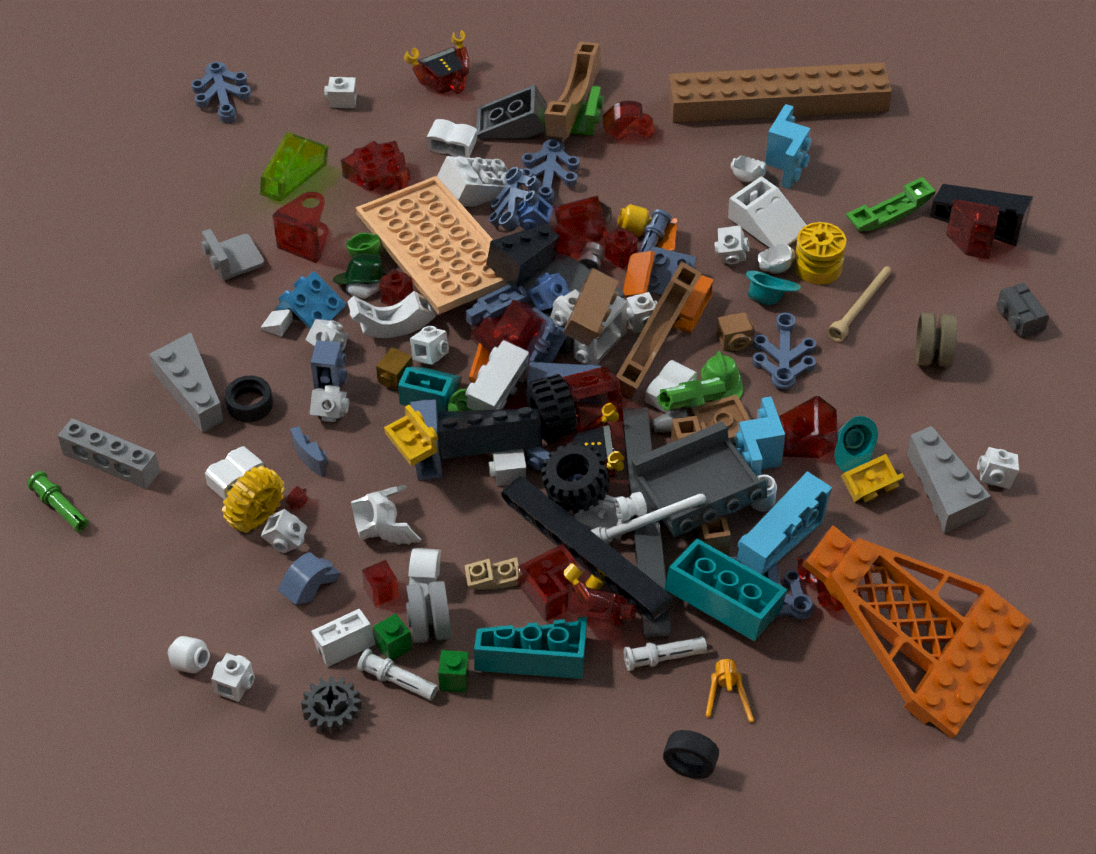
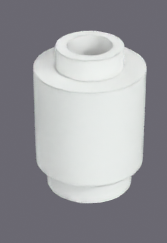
[751,475,777,512]

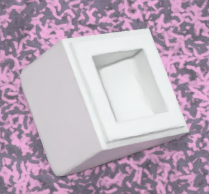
[260,309,293,337]

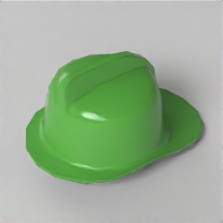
[701,351,743,401]

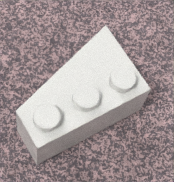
[465,340,529,410]

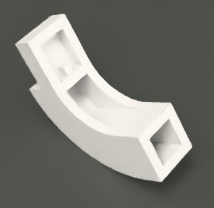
[348,291,436,338]

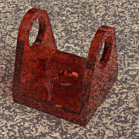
[272,192,329,263]
[563,366,623,433]

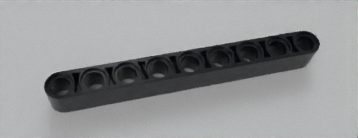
[501,476,675,622]

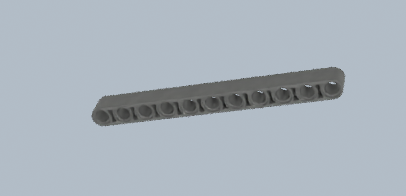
[622,408,671,638]

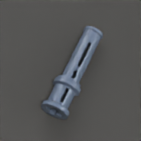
[637,209,672,253]

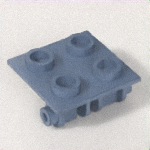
[647,246,697,295]
[513,307,567,366]

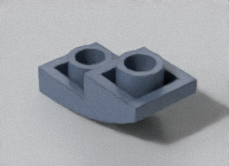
[290,426,328,477]

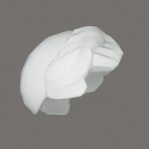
[731,156,766,183]
[758,243,795,274]

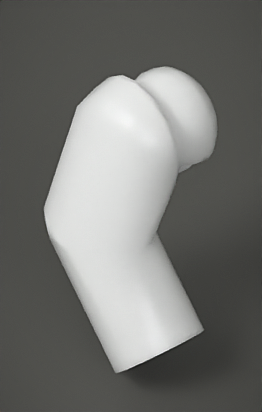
[346,283,383,299]

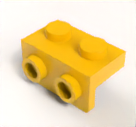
[384,405,438,466]
[841,454,905,502]

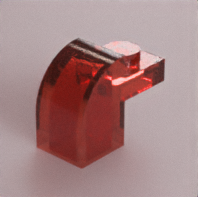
[602,101,655,140]

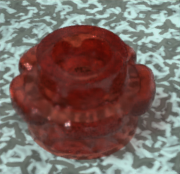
[285,486,309,509]

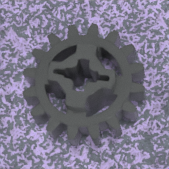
[301,676,362,734]

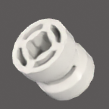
[614,492,647,523]

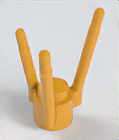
[706,659,754,723]

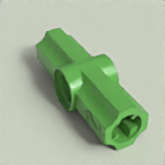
[657,377,726,410]

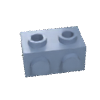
[310,340,348,391]

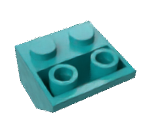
[398,366,462,412]

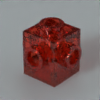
[604,226,638,269]
[379,269,414,306]

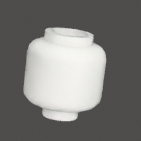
[168,636,210,673]

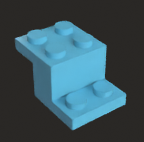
[765,104,812,189]
[735,397,785,476]

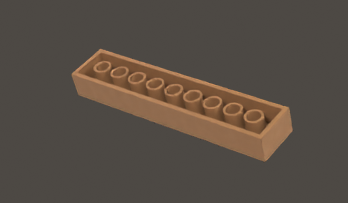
[668,62,892,123]

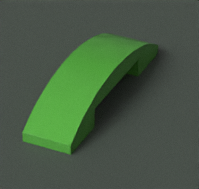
[846,177,936,231]

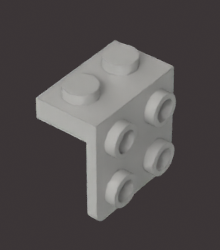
[201,229,264,281]

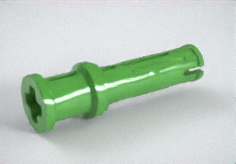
[27,471,89,532]

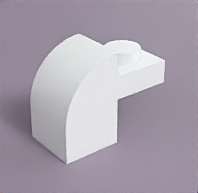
[408,548,441,600]

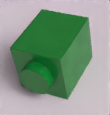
[373,613,412,661]
[438,650,470,693]

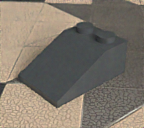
[476,85,547,138]

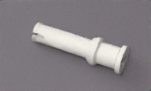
[623,636,707,671]
[357,648,438,701]

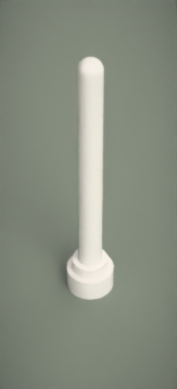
[591,494,706,545]

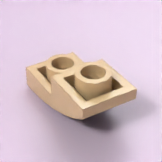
[464,557,523,590]

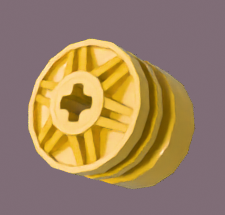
[794,222,847,285]

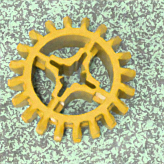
[222,466,285,533]

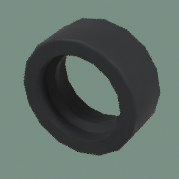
[225,375,273,422]
[663,730,719,779]

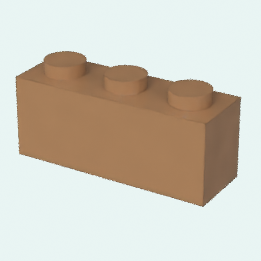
[563,268,619,346]

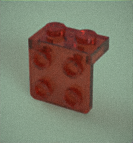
[353,141,411,190]

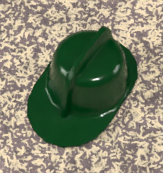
[332,254,389,284]

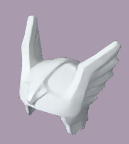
[351,485,421,545]

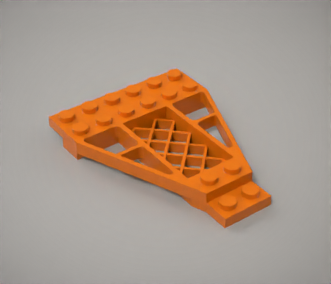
[802,525,1031,739]

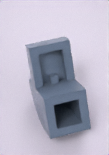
[278,552,340,605]

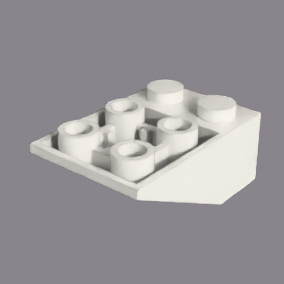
[437,156,521,207]
[728,176,806,248]

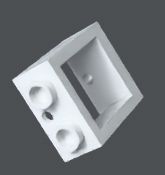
[574,296,627,365]

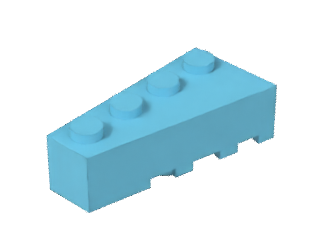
[737,471,832,575]

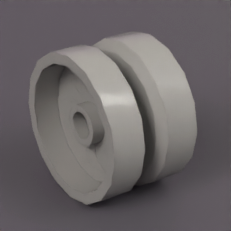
[406,581,451,644]

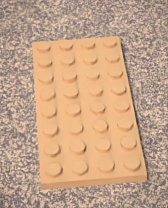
[356,176,509,314]

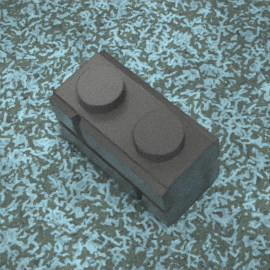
[997,282,1049,338]

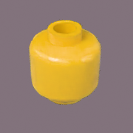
[617,204,652,237]

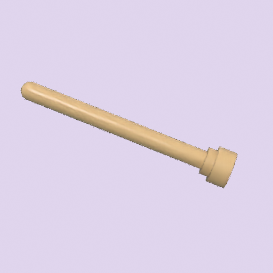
[827,266,892,342]

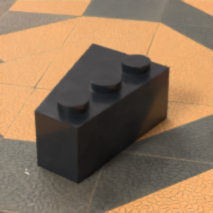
[486,224,560,289]

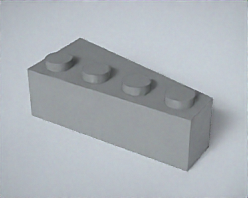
[149,333,224,433]
[907,426,991,534]

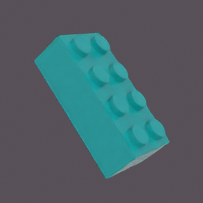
[664,539,788,641]

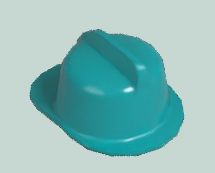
[746,271,801,305]
[834,416,879,473]

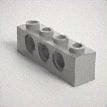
[57,418,160,489]

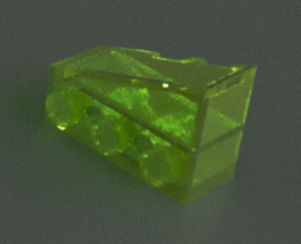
[260,132,329,202]

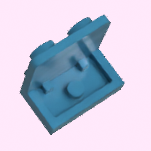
[275,271,345,329]

